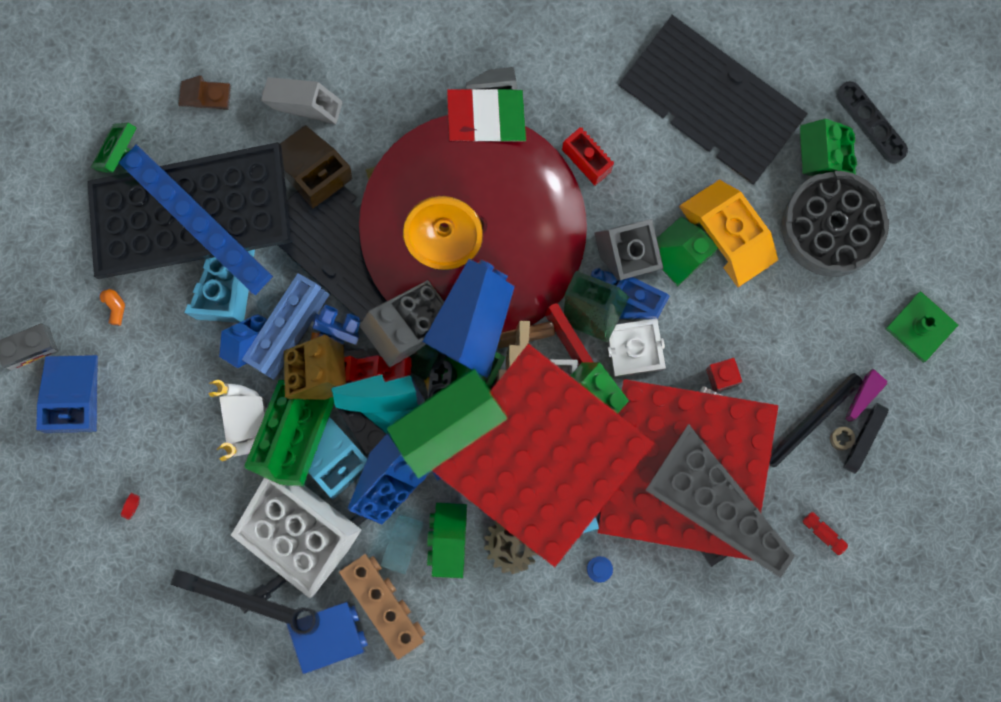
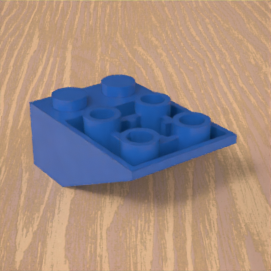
[37,355,98,433]
[348,434,432,524]

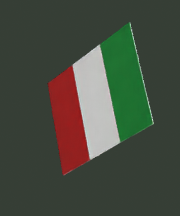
[447,89,526,141]

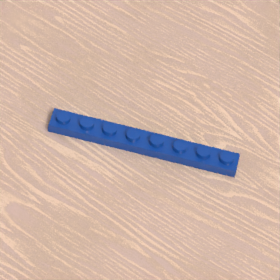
[119,144,273,296]

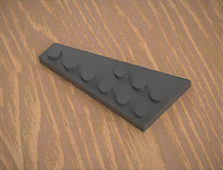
[646,424,795,578]

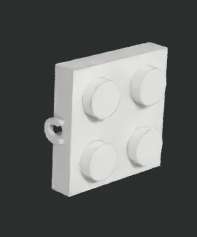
[606,319,666,378]

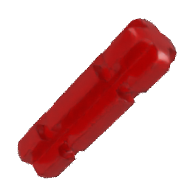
[802,512,849,555]

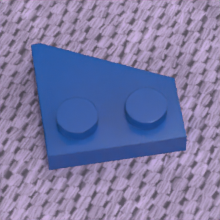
[601,277,670,320]

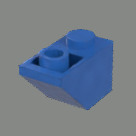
[219,314,267,368]

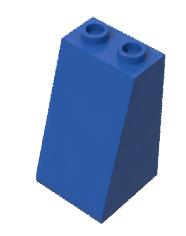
[422,259,514,378]

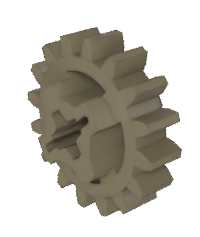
[484,521,538,574]

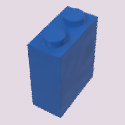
[287,602,368,674]

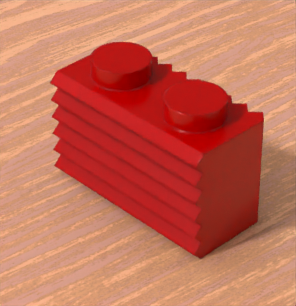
[562,127,614,186]

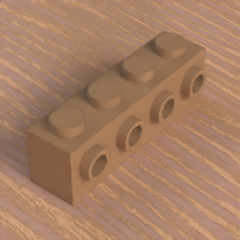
[339,554,426,660]

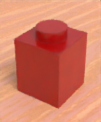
[706,358,742,392]

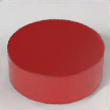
[120,493,141,520]

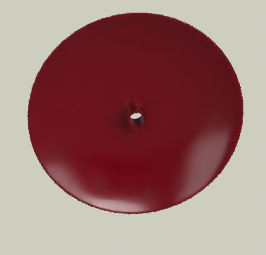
[359,115,587,333]

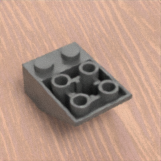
[360,280,444,367]

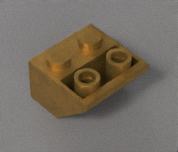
[283,335,346,399]

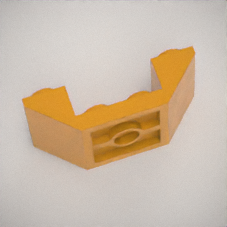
[679,179,778,288]

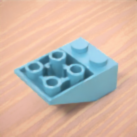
[309,417,367,500]

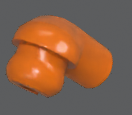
[100,289,125,326]

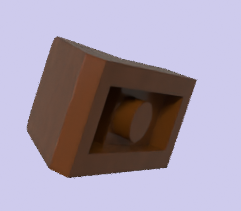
[178,75,231,110]

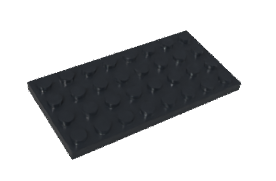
[87,142,291,279]

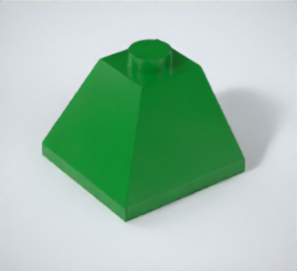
[657,217,718,287]

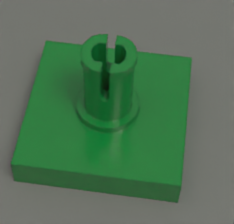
[90,122,137,172]
[885,291,959,363]

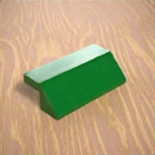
[387,368,507,478]
[244,380,334,486]

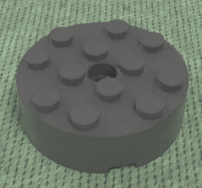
[782,171,889,277]

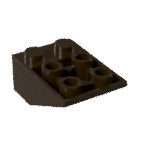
[280,125,352,209]

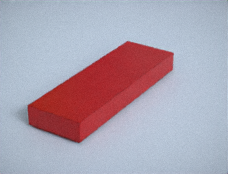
[545,303,593,366]

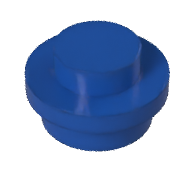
[587,556,613,583]

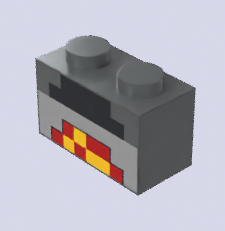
[0,323,58,371]

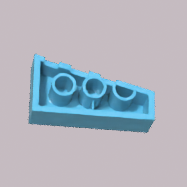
[184,250,255,323]

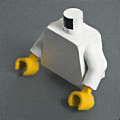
[208,380,267,461]

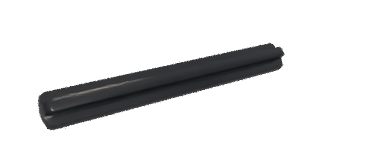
[769,373,863,468]

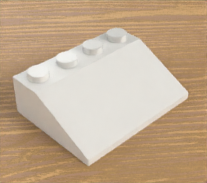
[231,478,361,598]

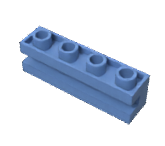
[242,273,330,380]

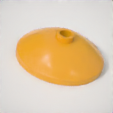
[404,196,483,270]

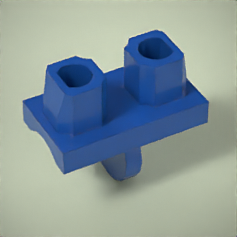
[313,305,360,345]

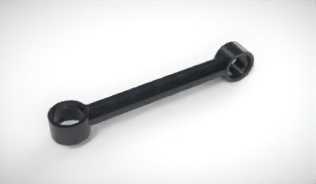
[170,569,320,635]

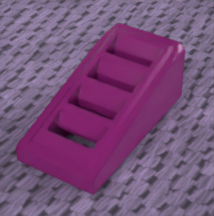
[845,369,888,422]

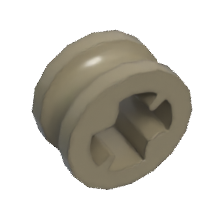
[830,427,855,451]

